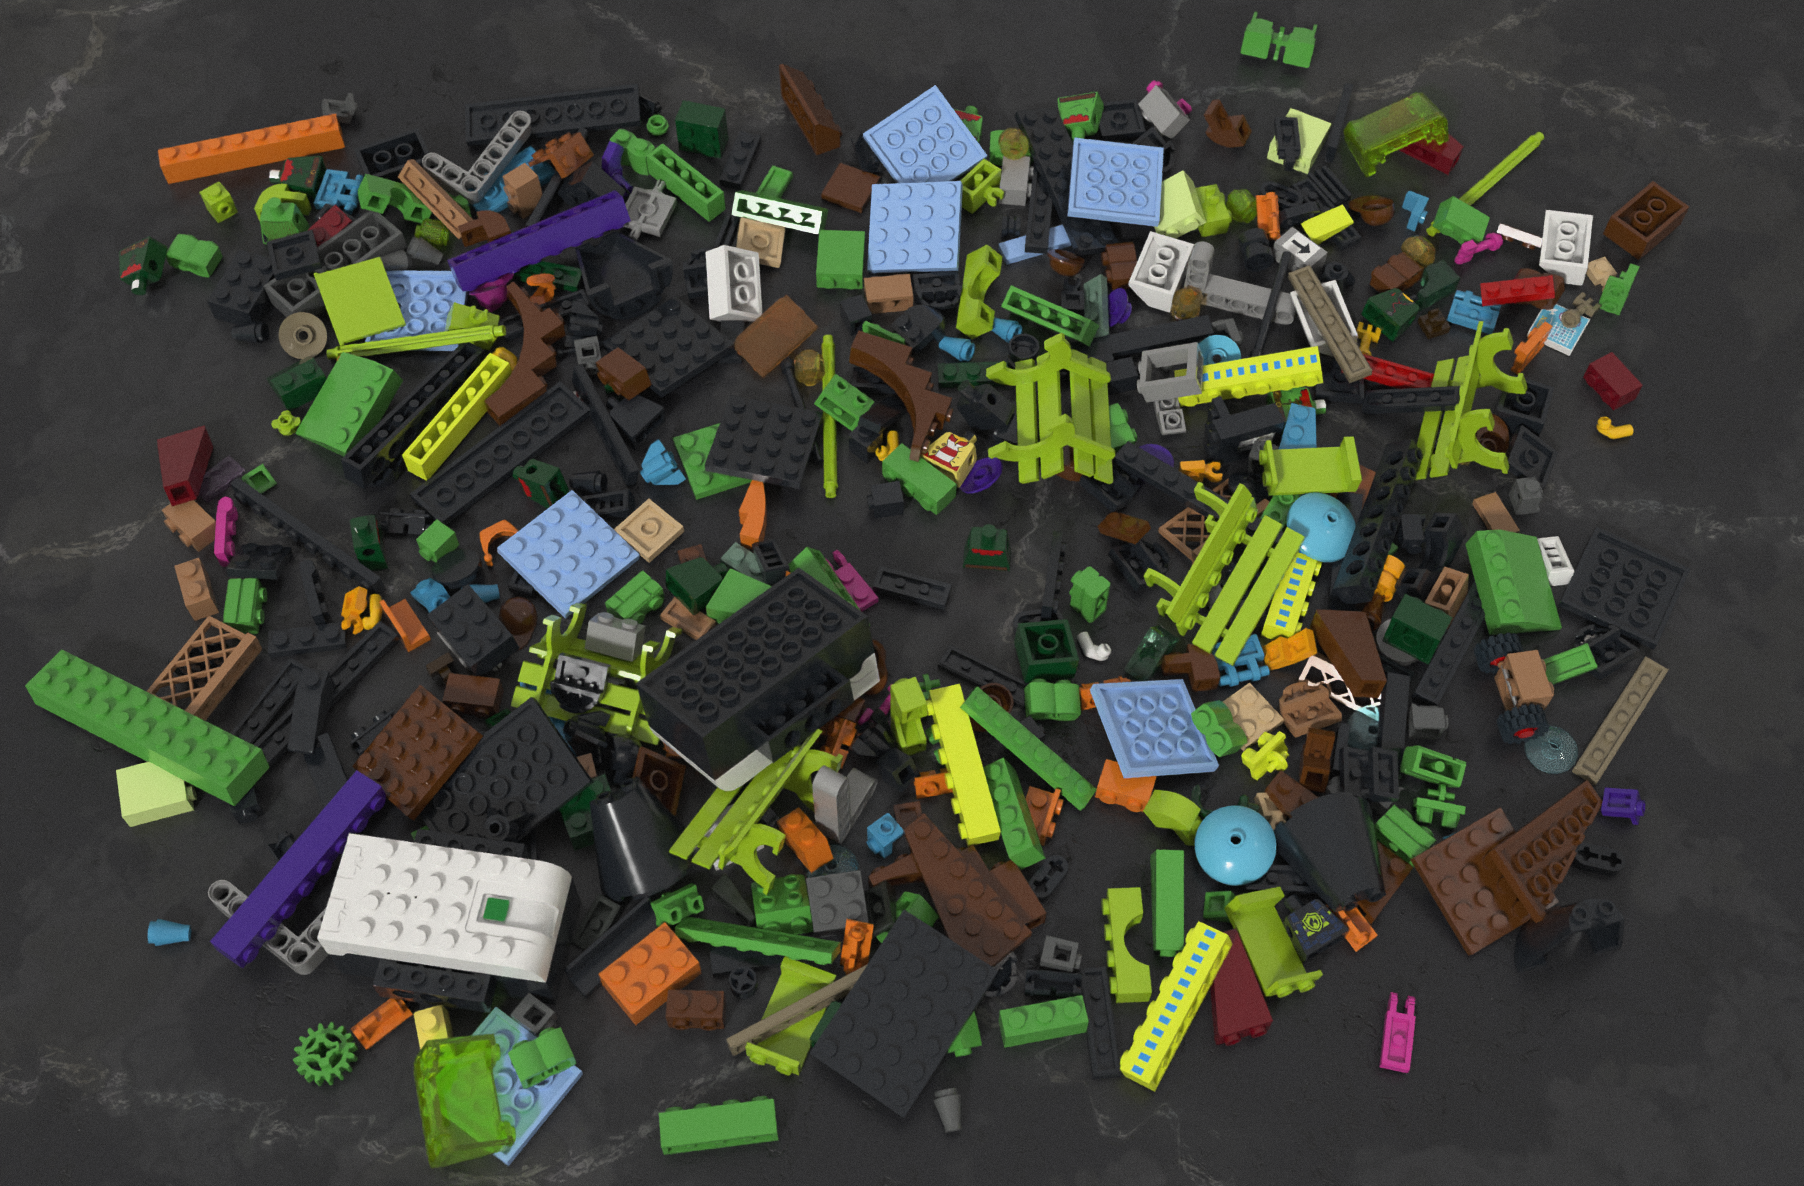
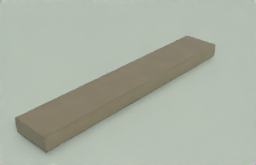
[1288,265,1372,383]
[1572,656,1669,786]
[727,964,868,1056]

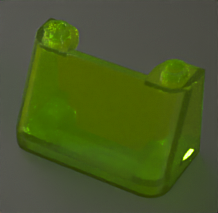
[1343,92,1449,177]
[414,1034,516,1169]

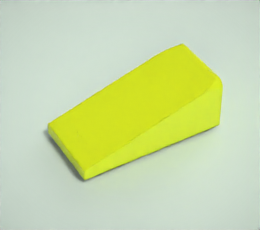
[1301,205,1354,245]

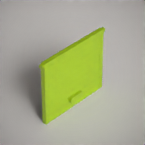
[314,257,406,347]

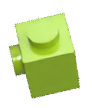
[200,181,238,223]

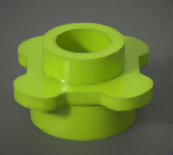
[271,410,301,435]

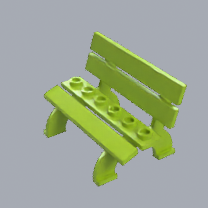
[1415,321,1527,480]
[986,332,1115,484]
[1144,482,1305,666]
[511,603,682,745]
[669,729,843,895]

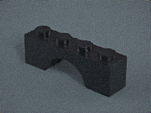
[1394,513,1467,603]

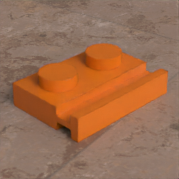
[1511,321,1553,375]

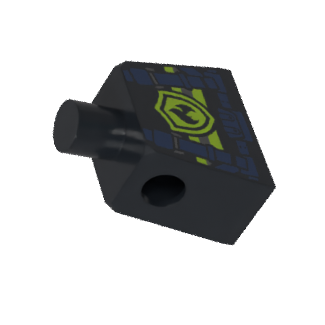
[1283,894,1349,965]

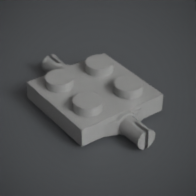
[623,180,677,242]

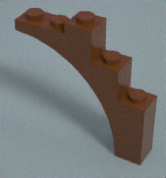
[485,282,566,426]
[849,331,954,462]
[868,845,1046,930]

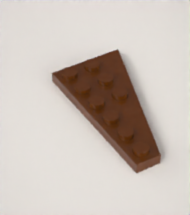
[1264,770,1413,924]
[1488,780,1602,923]
[904,813,1032,968]

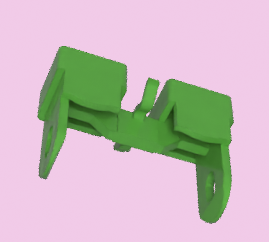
[1241,12,1317,68]

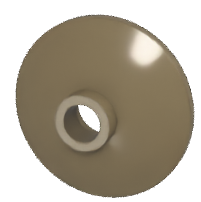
[279,312,327,359]

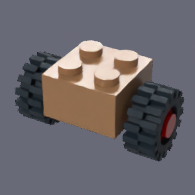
[1473,633,1554,744]

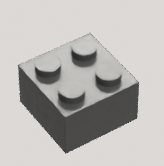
[806,870,869,938]

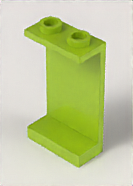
[1259,437,1362,496]
[1224,887,1323,998]
[745,956,837,1076]

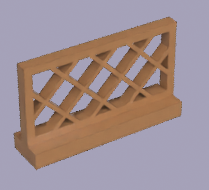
[1158,478,1269,565]
[146,616,262,721]

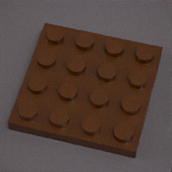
[352,685,483,821]
[1410,807,1559,956]

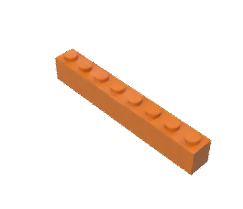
[158,114,345,184]

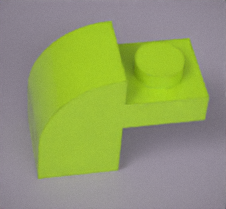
[254,184,312,221]
[1143,790,1202,846]

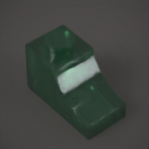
[1417,260,1461,312]
[1124,625,1179,681]

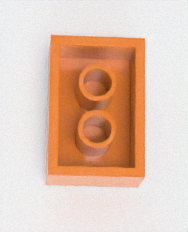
[598,922,702,1025]

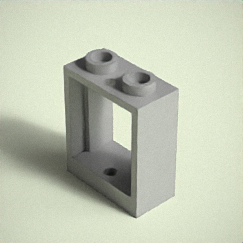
[1137,342,1204,403]

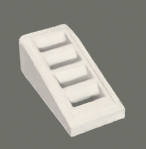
[1537,536,1574,586]

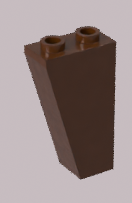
[1309,609,1387,698]

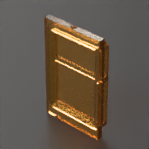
[733,294,818,378]

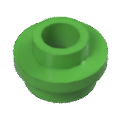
[647,115,669,136]

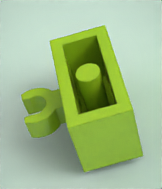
[961,159,1004,214]
[1195,184,1232,237]
[445,302,499,350]

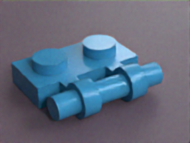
[314,169,364,215]
[1447,290,1502,334]
[1211,634,1270,687]

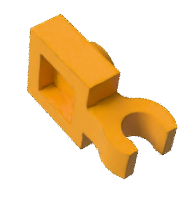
[1178,460,1223,483]
[341,586,367,635]

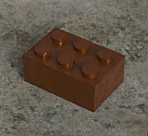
[1603,181,1689,260]

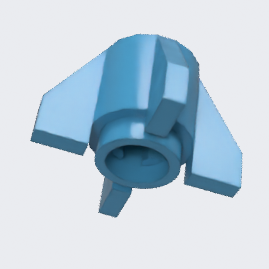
[640,439,686,485]

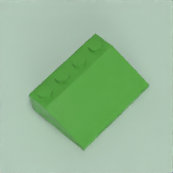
[295,352,403,457]
[1465,529,1562,635]

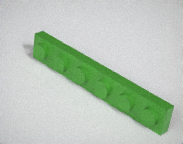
[960,686,1097,810]
[675,917,841,965]

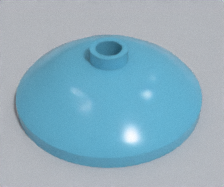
[1286,492,1356,562]
[1195,806,1276,886]

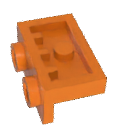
[1026,786,1064,846]

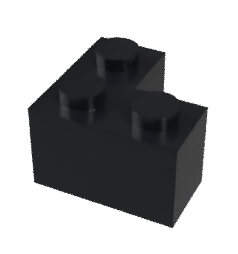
[557,161,625,207]

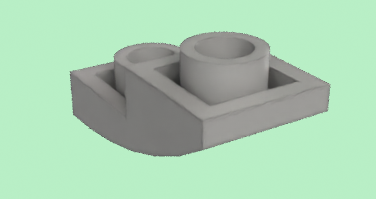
[1153,398,1186,435]

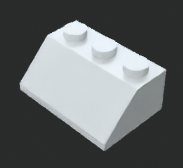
[1539,210,1593,285]
[1128,231,1194,313]
[706,245,763,322]
[1290,280,1358,357]

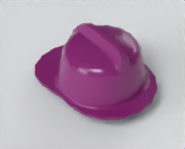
[469,273,514,312]

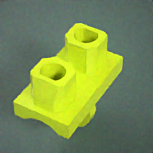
[1241,731,1289,781]

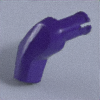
[602,141,634,197]

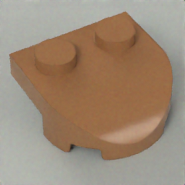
[1279,682,1342,738]

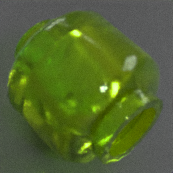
[1225,189,1257,223]
[415,218,450,250]

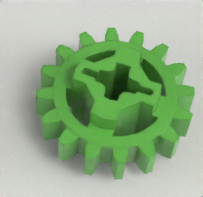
[293,1022,358,1086]

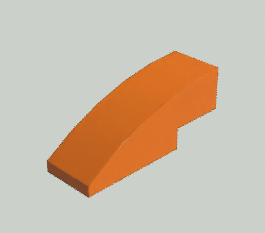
[739,480,767,550]

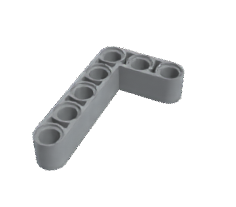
[422,111,531,204]
[1183,241,1296,325]
[812,765,878,844]
[208,880,328,975]

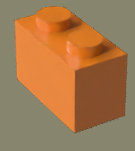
[1095,759,1157,812]
[777,807,834,873]

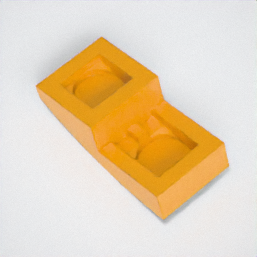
[1262,628,1317,670]

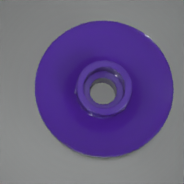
[960,457,1003,494]

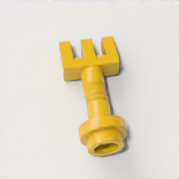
[1356,322,1381,356]

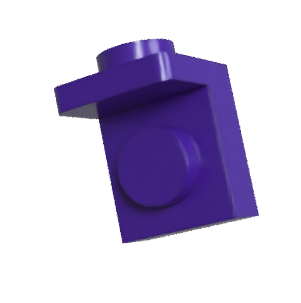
[1601,787,1645,825]

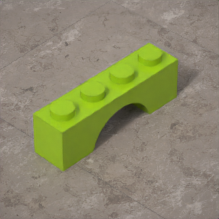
[956,245,1002,339]
[890,677,927,756]
[1102,887,1152,1003]

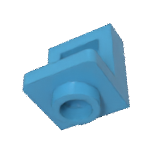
[1402,191,1429,231]
[410,578,450,613]
[866,813,904,859]

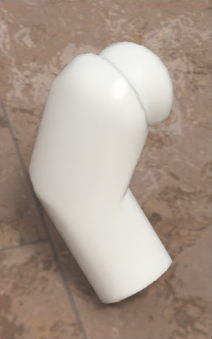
[1076,632,1111,661]

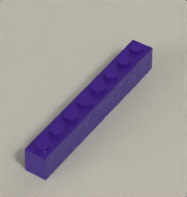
[447,190,631,292]
[210,770,386,968]

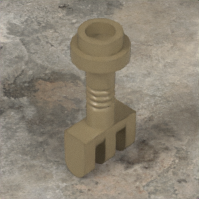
[1561,292,1601,328]

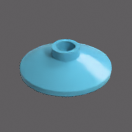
[1199,335,1241,366]

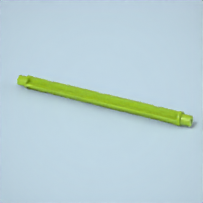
[1426,132,1544,237]
[327,325,506,359]
[821,335,838,498]

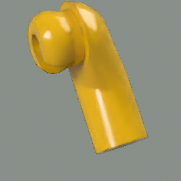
[492,347,518,371]
[1596,417,1633,439]
[875,431,899,461]
[362,594,383,630]

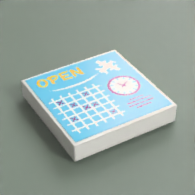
[1527,304,1590,356]

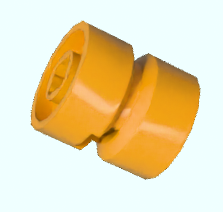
[1374,555,1405,602]

